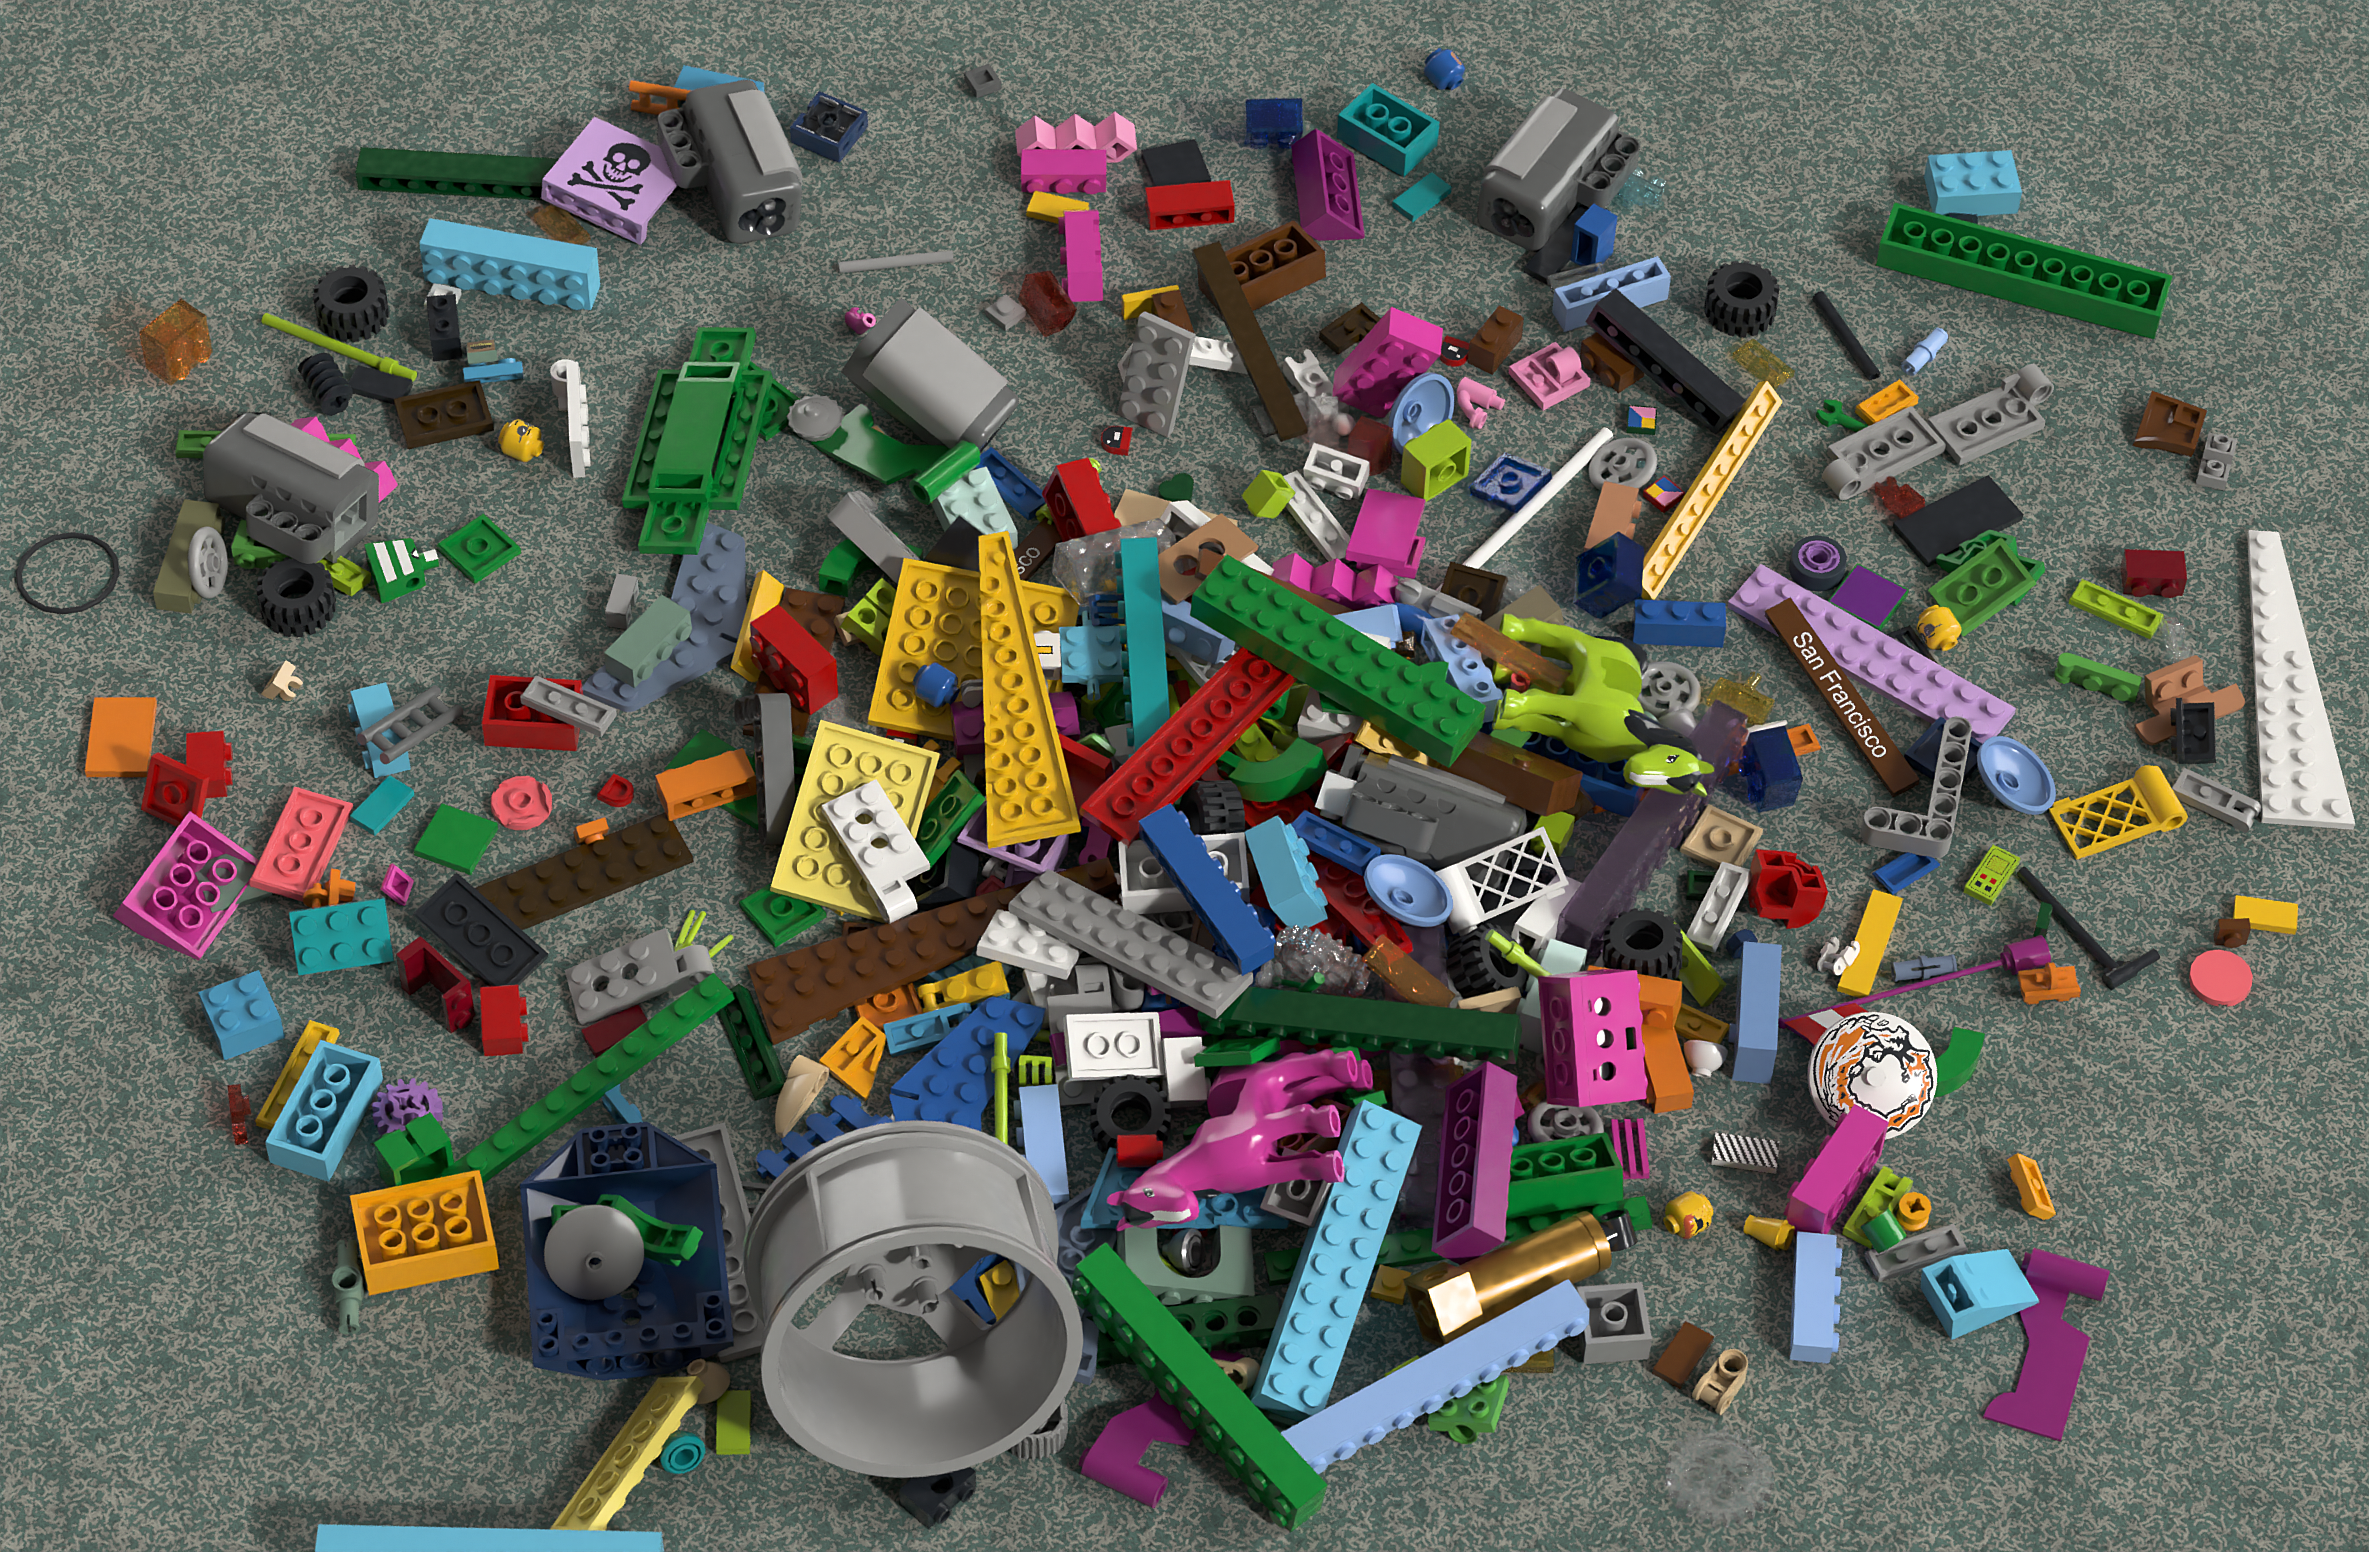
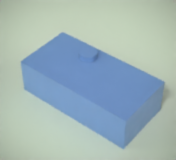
[1728,941,1782,1084]

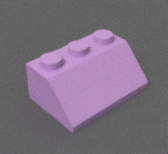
[958,796,1069,875]

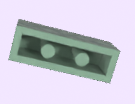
[604,595,692,688]

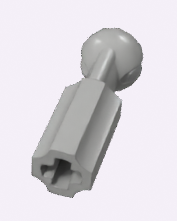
[1395,578,1482,631]

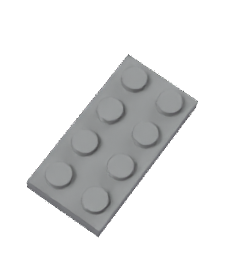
[1117,311,1196,437]

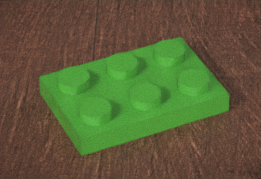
[1928,537,2036,637]

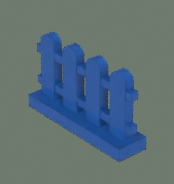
[756,1095,893,1180]

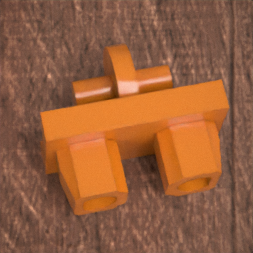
[303,868,356,908]
[2017,962,2081,1004]

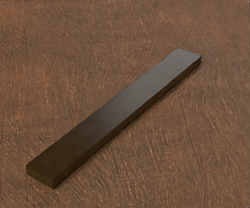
[1192,241,1308,442]

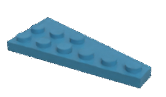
[1080,1147,1290,1229]

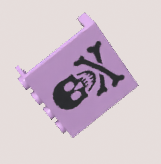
[541,117,677,245]

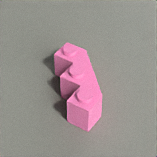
[1015,112,1137,163]

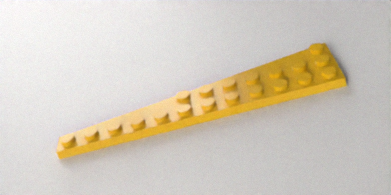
[979,531,1081,849]

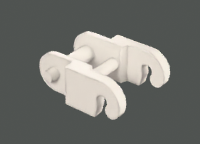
[1817,937,1860,975]

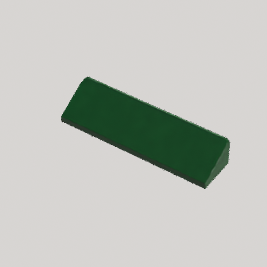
[718,984,787,1101]

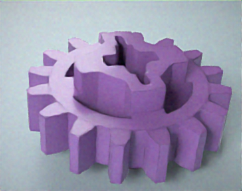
[372,1078,443,1135]

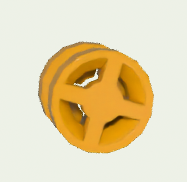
[1896,1192,1931,1232]

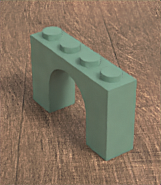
[1116,1225,1255,1307]

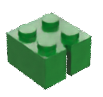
[374,1112,454,1188]

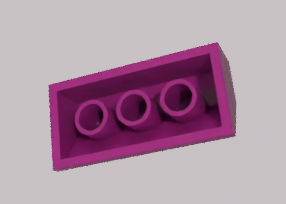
[1291,128,1365,241]
[949,691,1080,760]

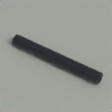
[1812,291,1881,381]

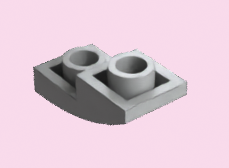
[2196,433,2238,491]

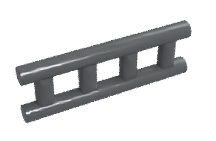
[357,685,463,764]

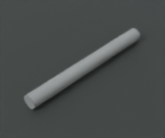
[838,250,954,273]

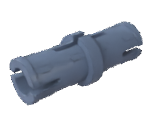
[1890,954,1957,982]

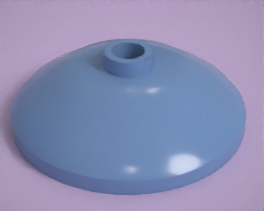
[1388,373,1454,455]
[1977,736,2056,815]
[1364,854,1453,927]

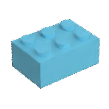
[1924,150,2022,217]
[1244,815,1328,935]

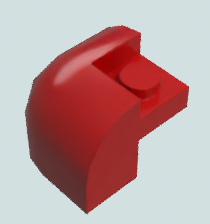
[1748,849,1828,929]

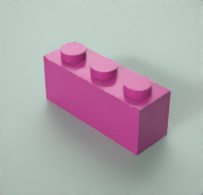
[1021,149,1106,194]

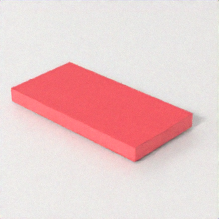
[250,787,353,902]

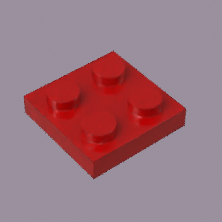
[141,752,210,827]

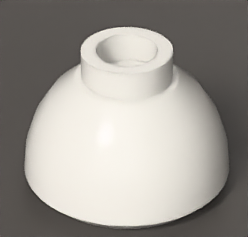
[1684,1040,1728,1078]

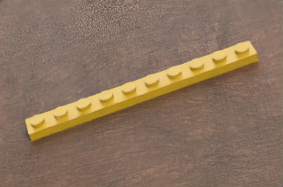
[1629,381,1782,600]

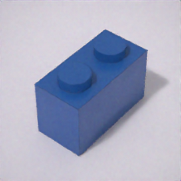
[1570,203,1617,273]

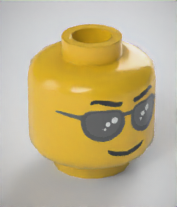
[498,419,544,462]
[1917,605,1962,651]

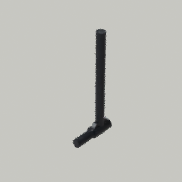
[2017,867,2160,990]

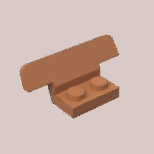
[2135,655,2245,745]

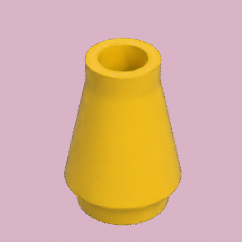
[1743,1215,1795,1251]

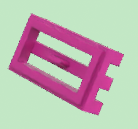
[1611,1118,1650,1179]

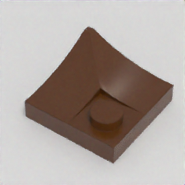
[2132,391,2207,457]

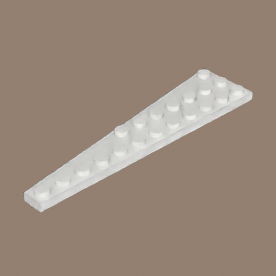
[2247,530,2355,830]

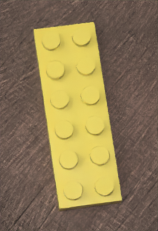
[549,1376,705,1531]

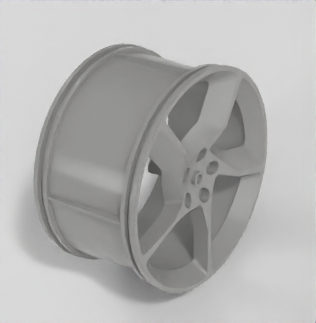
[743,1120,1083,1478]

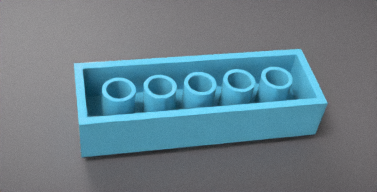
[419,218,600,310]

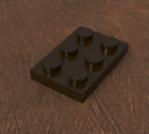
[394,380,494,450]

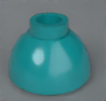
[659,1429,705,1474]

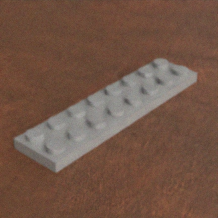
[1009,868,1253,1019]
[672,1122,764,1363]

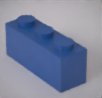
[1632,599,1726,647]

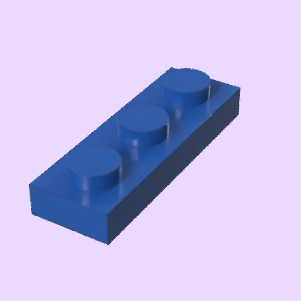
[971,447,1046,521]
[1291,810,1381,876]

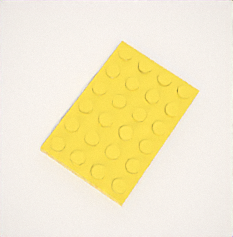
[770,720,940,924]

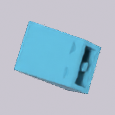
[1920,1249,2039,1340]

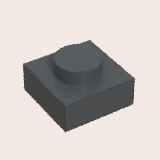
[964,64,1002,99]

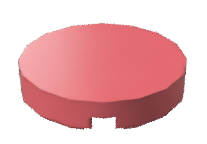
[491,776,552,830]
[2189,950,2253,1006]

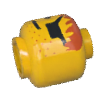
[1663,1191,1714,1239]

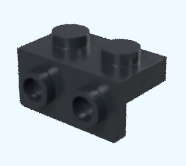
[2170,697,2216,764]

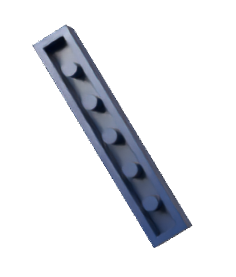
[1138,803,1276,976]

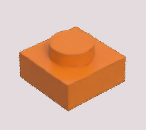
[573,817,609,845]

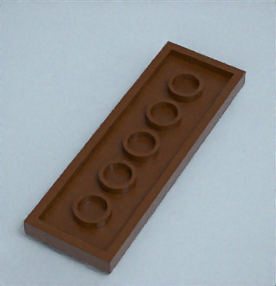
[742,588,846,737]

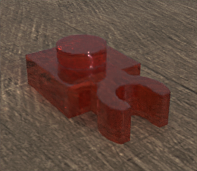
[1874,475,1925,519]
[227,1084,252,1145]

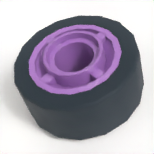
[1789,535,1847,592]

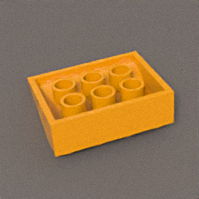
[350,1170,499,1296]

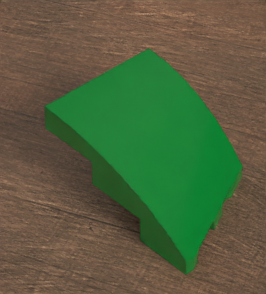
[1936,530,2045,606]

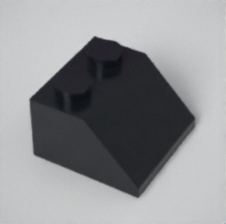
[907,837,980,911]

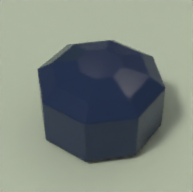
[1726,929,1758,959]

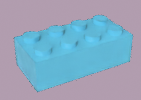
[265,1040,383,1182]

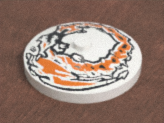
[1807,1012,1937,1139]

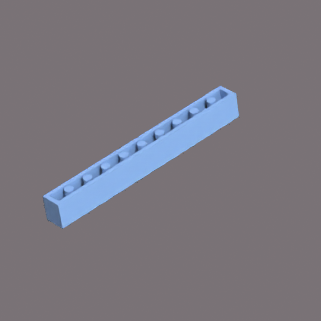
[1281,1279,1589,1474]

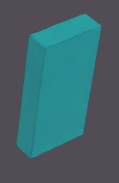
[1392,172,1452,222]
[350,775,414,836]

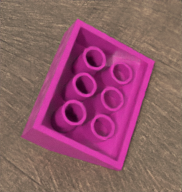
[113,811,259,960]

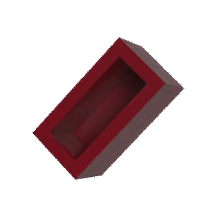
[2120,549,2187,598]

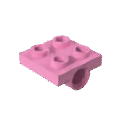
[1508,342,1590,411]

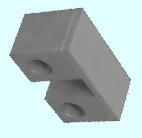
[605,574,639,629]

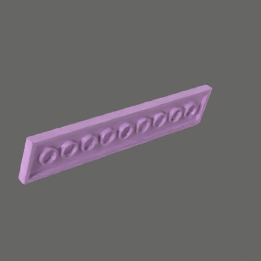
[1727,564,2016,744]

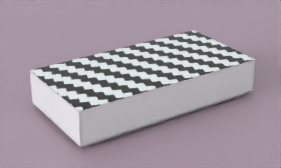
[1711,1132,1780,1174]

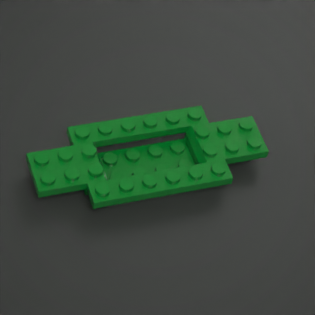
[622,327,773,555]

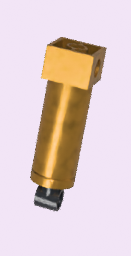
[1403,1209,1638,1347]

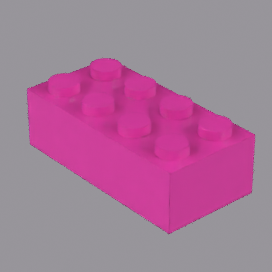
[1332,307,1443,418]
[1783,1104,1889,1235]

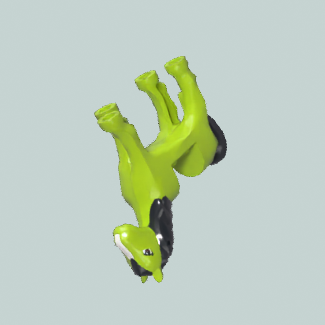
[1492,613,1715,797]

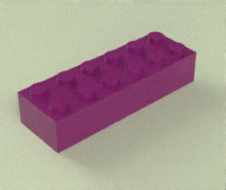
[1432,1061,1517,1265]

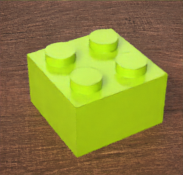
[1401,418,1472,502]

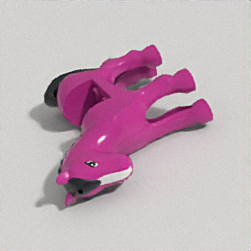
[1107,1048,1373,1231]

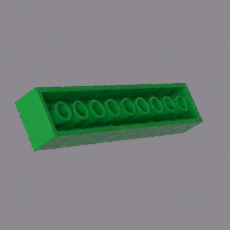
[1876,202,2173,339]
[1190,554,1486,768]
[1071,1242,1328,1532]

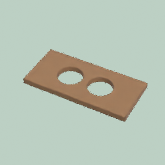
[1158,513,1259,605]

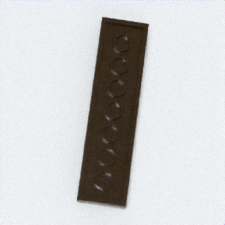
[475,812,694,930]

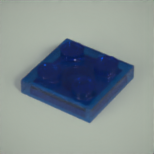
[1469,452,1553,513]

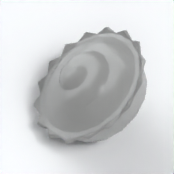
[786,394,844,442]

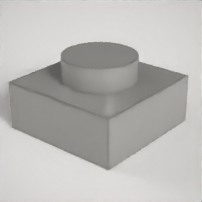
[985,295,1026,331]

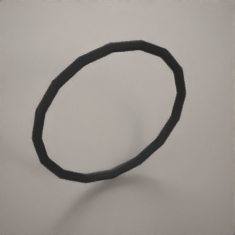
[16,532,120,615]

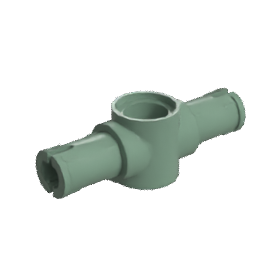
[332,1239,365,1334]

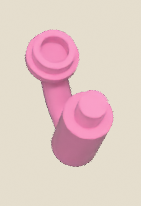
[1456,377,1505,429]

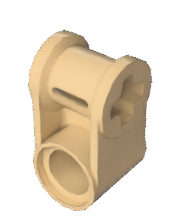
[1692,1349,1748,1415]

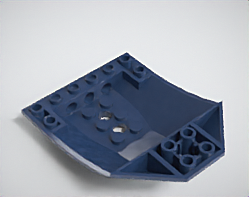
[520,1122,734,1381]

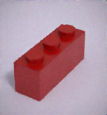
[1145,180,1235,230]

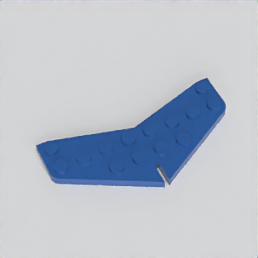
[889,997,1046,1131]

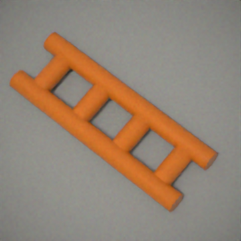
[629,80,691,115]

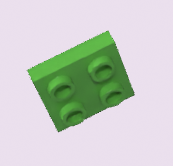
[1428,1375,1509,1444]

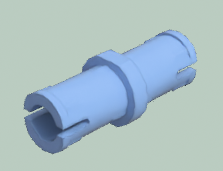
[1901,327,1948,376]

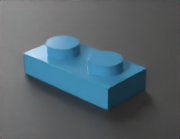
[463,358,524,383]

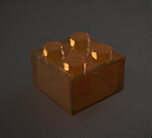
[139,298,213,386]

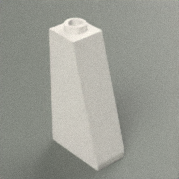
[1511,875,1586,982]

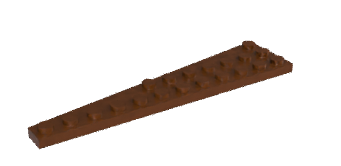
[747,857,1118,1046]

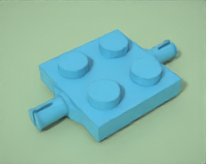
[1059,610,1124,701]

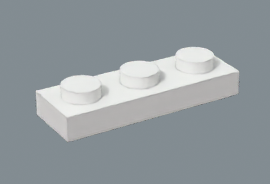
[1686,862,1752,953]

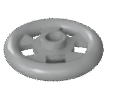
[1588,438,1657,491]
[188,526,228,599]
[1637,661,1701,719]
[1527,1098,1604,1143]

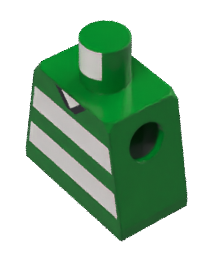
[364,538,439,604]

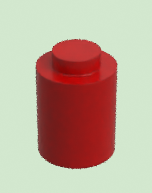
[1116,1134,1163,1168]

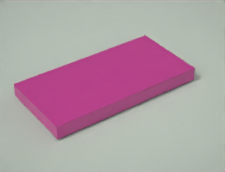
[1345,488,1426,571]

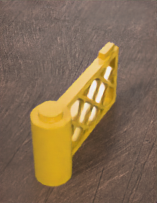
[2049,765,2188,860]

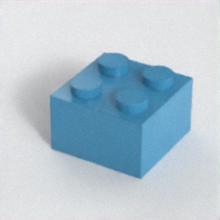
[198,970,285,1060]

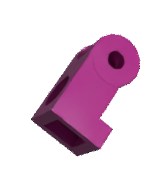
[1079,816,1114,865]

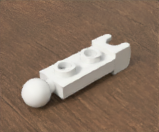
[1283,349,1355,436]

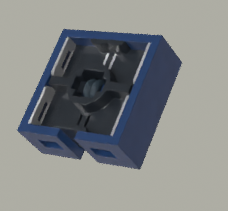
[790,91,868,163]

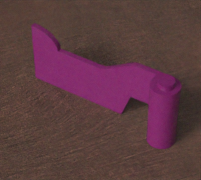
[1983,1248,2110,1442]
[1078,1350,1245,1509]

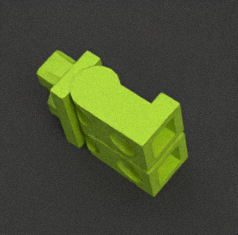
[839,578,896,659]

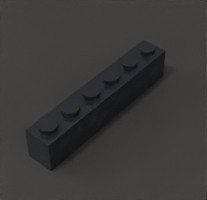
[1585,288,1746,435]

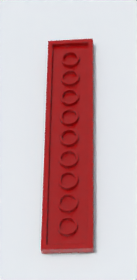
[1080,647,1298,848]

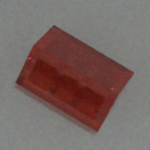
[1018,270,1077,338]
[1348,416,1394,476]

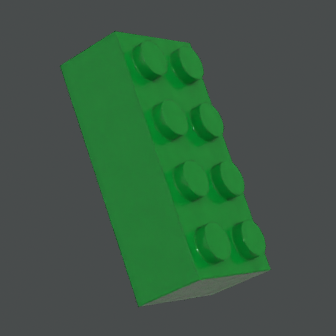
[1506,1132,1623,1220]

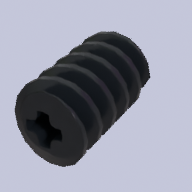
[298,352,353,416]

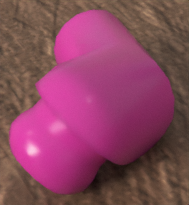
[845,307,876,334]

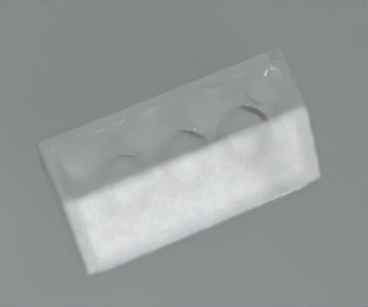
[1052,518,1185,607]

